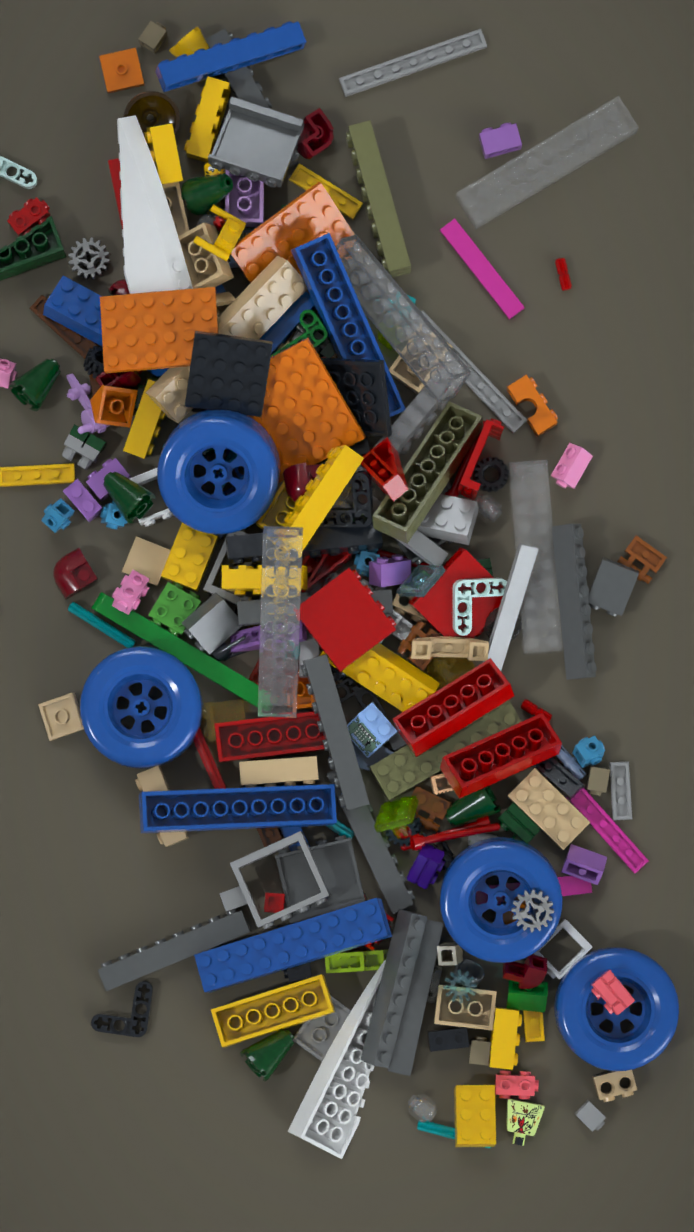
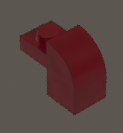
[503,954,547,989]

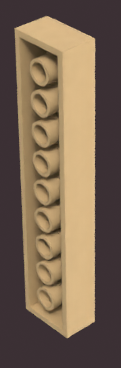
[146,256,308,423]

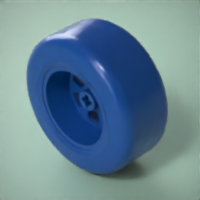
[157,410,281,534]
[80,646,203,769]
[440,837,563,963]
[554,947,679,1071]

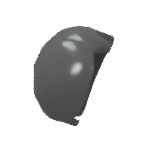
[453,959,485,988]

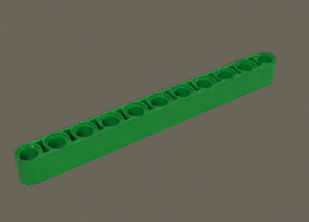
[91,592,280,715]

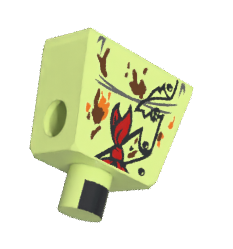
[506,1098,545,1146]

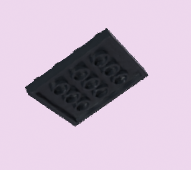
[185,331,273,417]
[320,358,392,437]

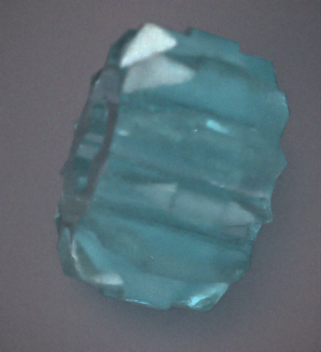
[443,970,477,1003]

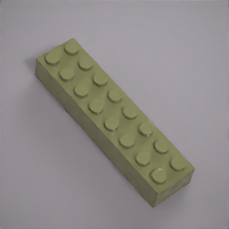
[346,120,411,279]
[372,401,483,544]
[369,700,522,801]

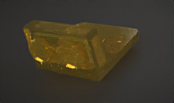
[426,657,475,691]
[202,699,246,742]

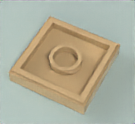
[122,536,171,586]
[38,692,84,741]

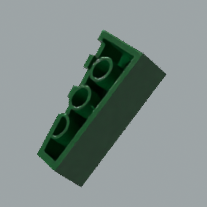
[0,216,66,281]

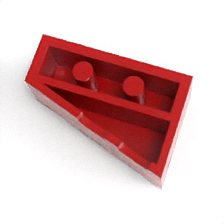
[360,437,409,502]
[300,552,353,593]

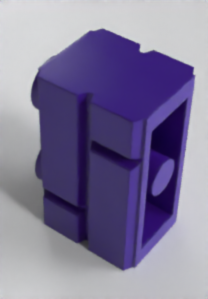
[406,844,445,889]

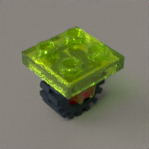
[374,795,422,847]

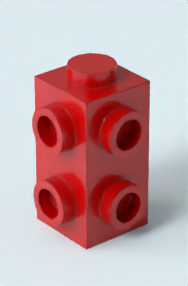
[7,197,50,236]

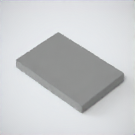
[293,995,351,1062]

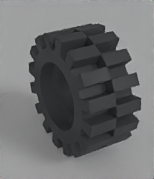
[83,346,104,379]
[474,457,509,493]

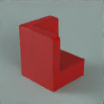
[264,892,285,913]

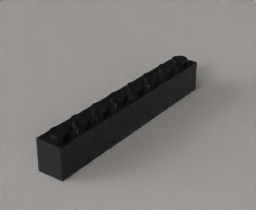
[226,522,383,566]

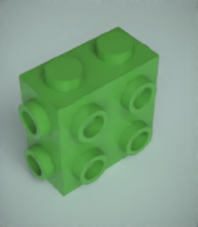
[149,582,202,636]

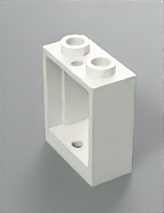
[130,467,174,527]
[534,919,592,980]

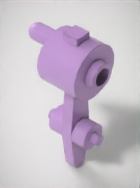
[67,373,109,434]

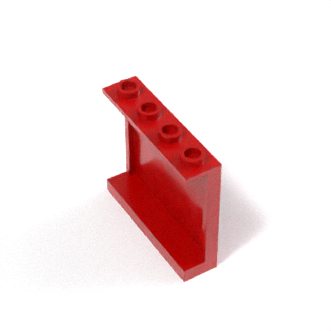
[458,418,504,501]
[408,547,503,638]
[293,568,397,672]

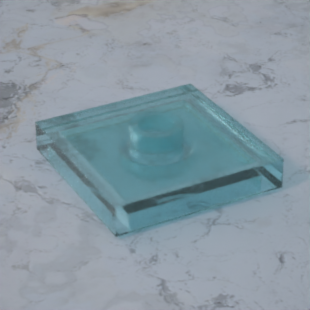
[396,565,446,597]

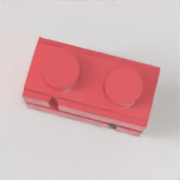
[591,969,635,1015]

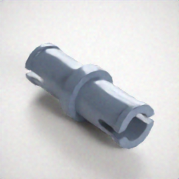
[556,745,587,780]

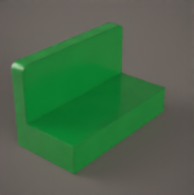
[507,980,548,1012]

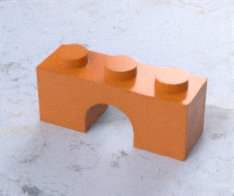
[506,375,558,437]

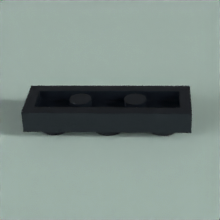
[531,757,584,800]

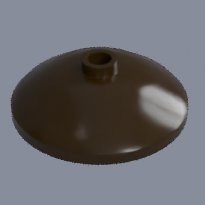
[123,91,180,148]

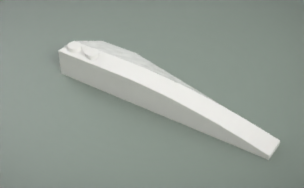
[117,115,193,294]
[288,960,386,1159]

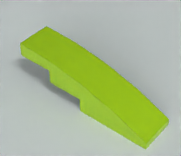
[325,949,389,973]

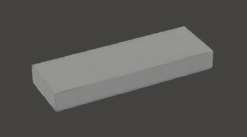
[609,762,632,820]

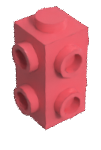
[495,1070,539,1099]

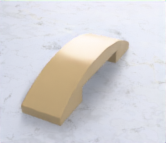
[411,636,489,661]

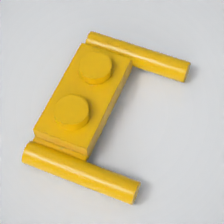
[193,204,247,261]

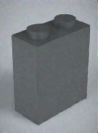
[588,557,639,617]
[182,592,242,655]

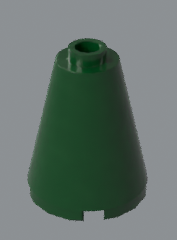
[181,174,233,216]
[9,359,61,411]
[103,472,156,523]
[445,786,501,826]
[240,1029,294,1082]

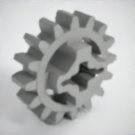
[68,238,110,280]
[511,888,554,932]

